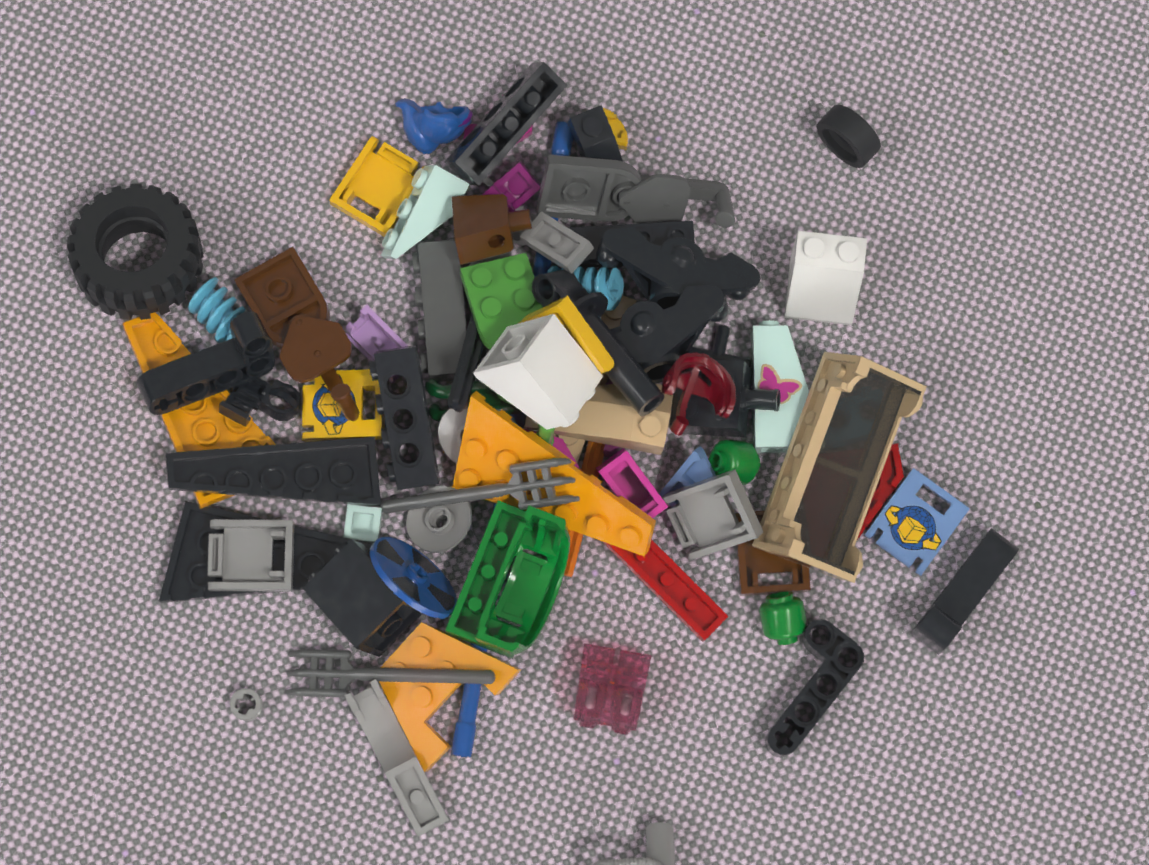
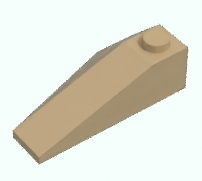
[525,384,673,455]

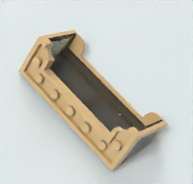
[752,352,927,583]

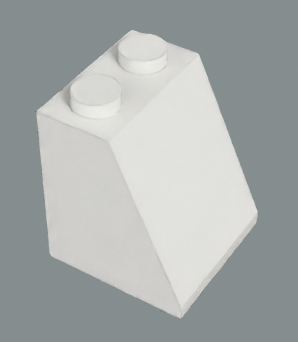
[784,231,867,325]
[473,314,603,430]

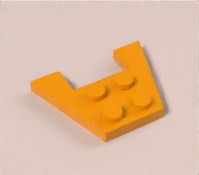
[379,622,522,772]

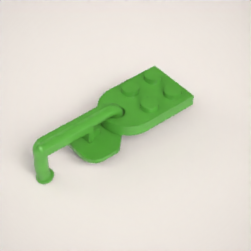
[460,253,555,445]

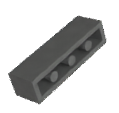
[412,239,467,382]

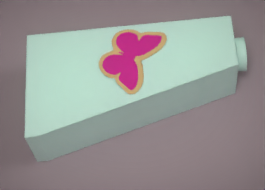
[751,320,825,453]

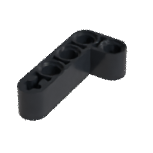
[137,311,275,415]
[911,528,1019,655]
[765,619,864,758]

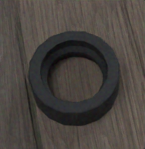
[816,105,881,168]

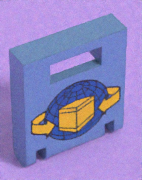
[864,468,970,576]

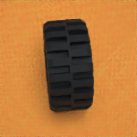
[67,184,204,320]

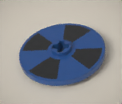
[370,537,457,619]

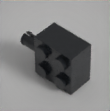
[670,359,781,438]

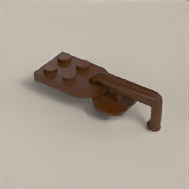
[234,246,359,421]

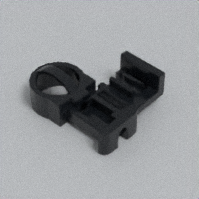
[219,378,300,427]

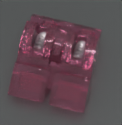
[573,643,652,735]

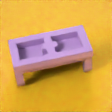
[346,305,408,384]

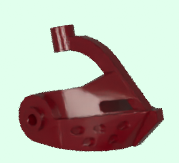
[661,353,736,436]

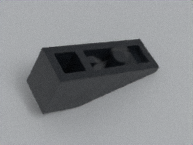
[567,105,623,161]

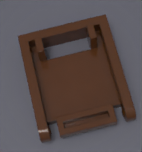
[735,509,811,596]

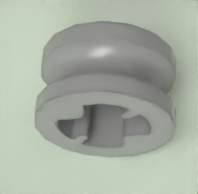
[230,688,263,721]

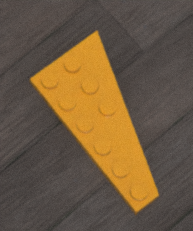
[123,312,276,509]
[452,391,656,556]

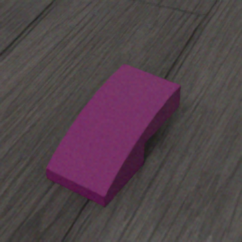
[481,160,541,212]

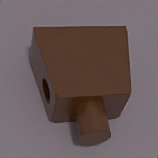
[452,194,532,265]

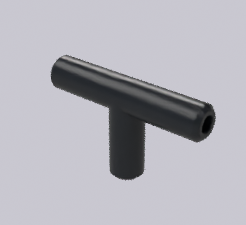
[689,325,751,367]

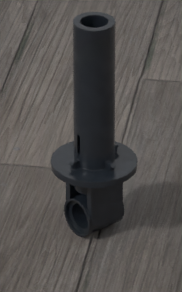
[532,269,665,416]

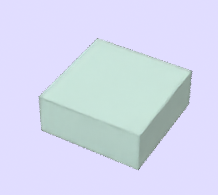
[343,504,382,543]

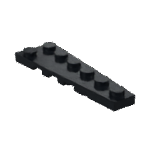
[165,437,381,506]

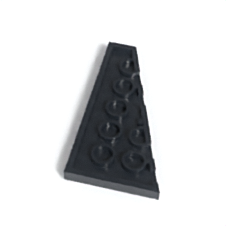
[159,501,372,603]

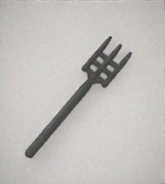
[380,458,580,514]
[285,649,496,698]

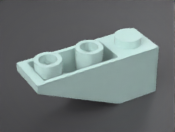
[380,165,469,259]

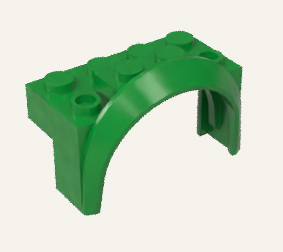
[445,500,570,659]

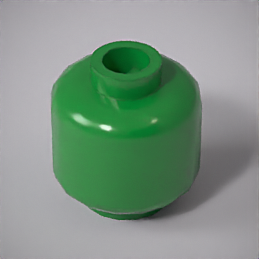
[708,440,760,485]
[759,591,807,645]

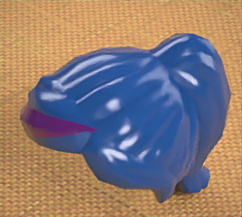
[395,98,473,154]

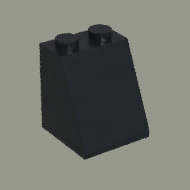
[302,539,423,657]

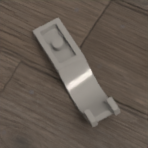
[482,177,594,274]
[344,679,449,837]

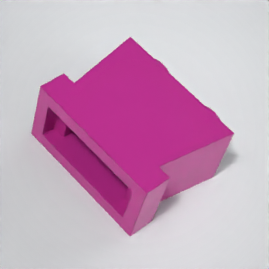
[596,448,668,518]

